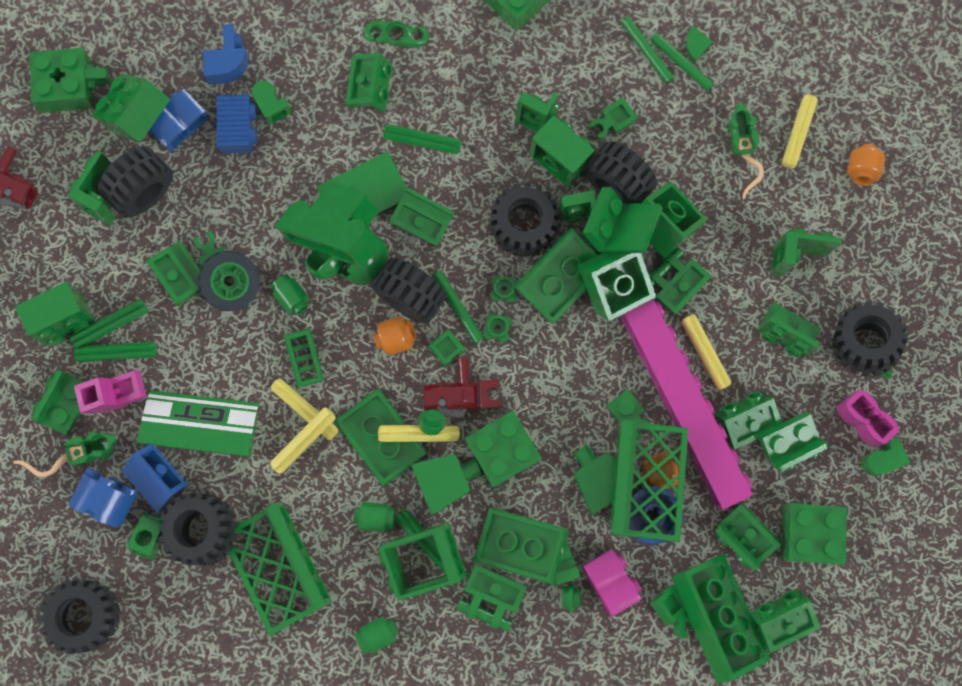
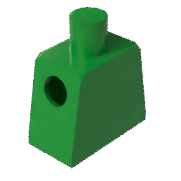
[572,445,638,516]
[411,454,482,516]

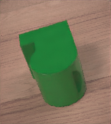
[252,81,292,125]
[861,437,911,476]
[127,512,164,561]
[555,541,581,585]

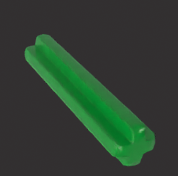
[383,124,461,154]
[69,299,148,348]
[74,342,157,362]
[395,509,446,574]

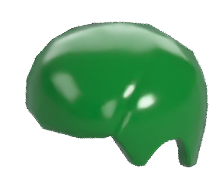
[305,251,345,280]

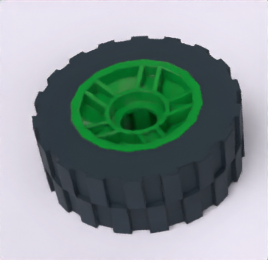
[197,251,260,311]

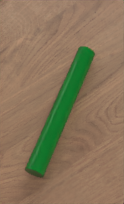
[621,17,674,84]
[650,32,714,92]
[432,271,484,344]

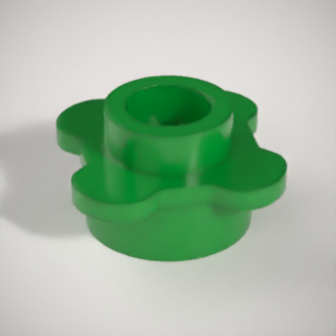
[490,275,518,303]
[483,313,512,343]

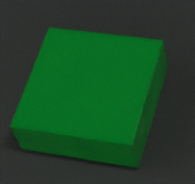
[428,329,466,367]

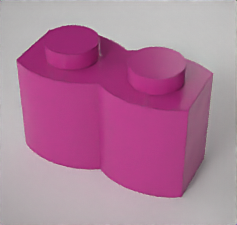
[836,390,899,447]
[581,549,642,617]

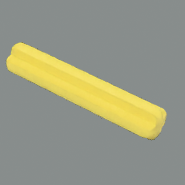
[782,94,818,168]
[682,315,731,390]
[271,378,339,440]
[270,408,336,474]
[378,425,460,442]

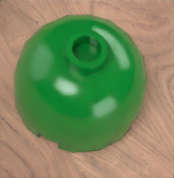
[339,235,389,285]

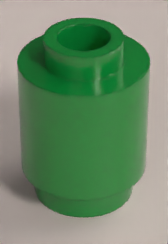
[270,274,310,316]
[353,502,395,533]
[355,615,399,655]

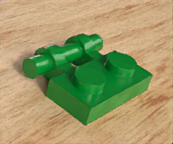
[648,248,712,316]
[456,564,527,632]

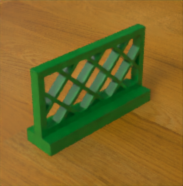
[609,419,688,542]
[228,502,332,636]

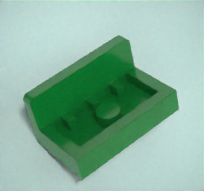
[715,502,782,571]

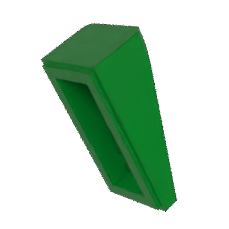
[283,328,325,388]

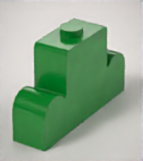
[275,182,378,268]

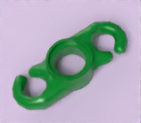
[364,21,429,48]

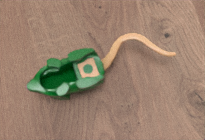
[727,102,764,199]
[13,431,118,477]

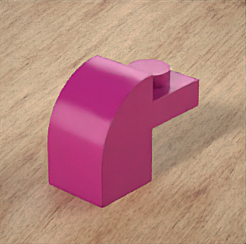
[74,370,147,414]

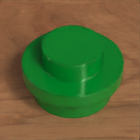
[418,410,446,435]
[562,584,581,613]

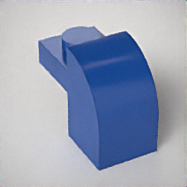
[203,24,249,85]

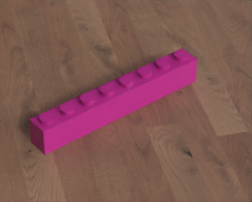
[620,299,753,511]

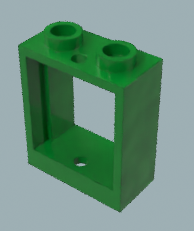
[379,521,467,601]

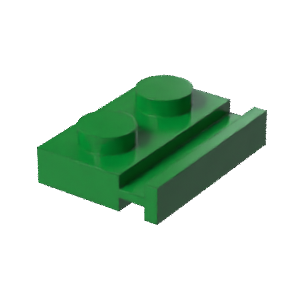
[389,187,455,248]
[146,240,200,307]

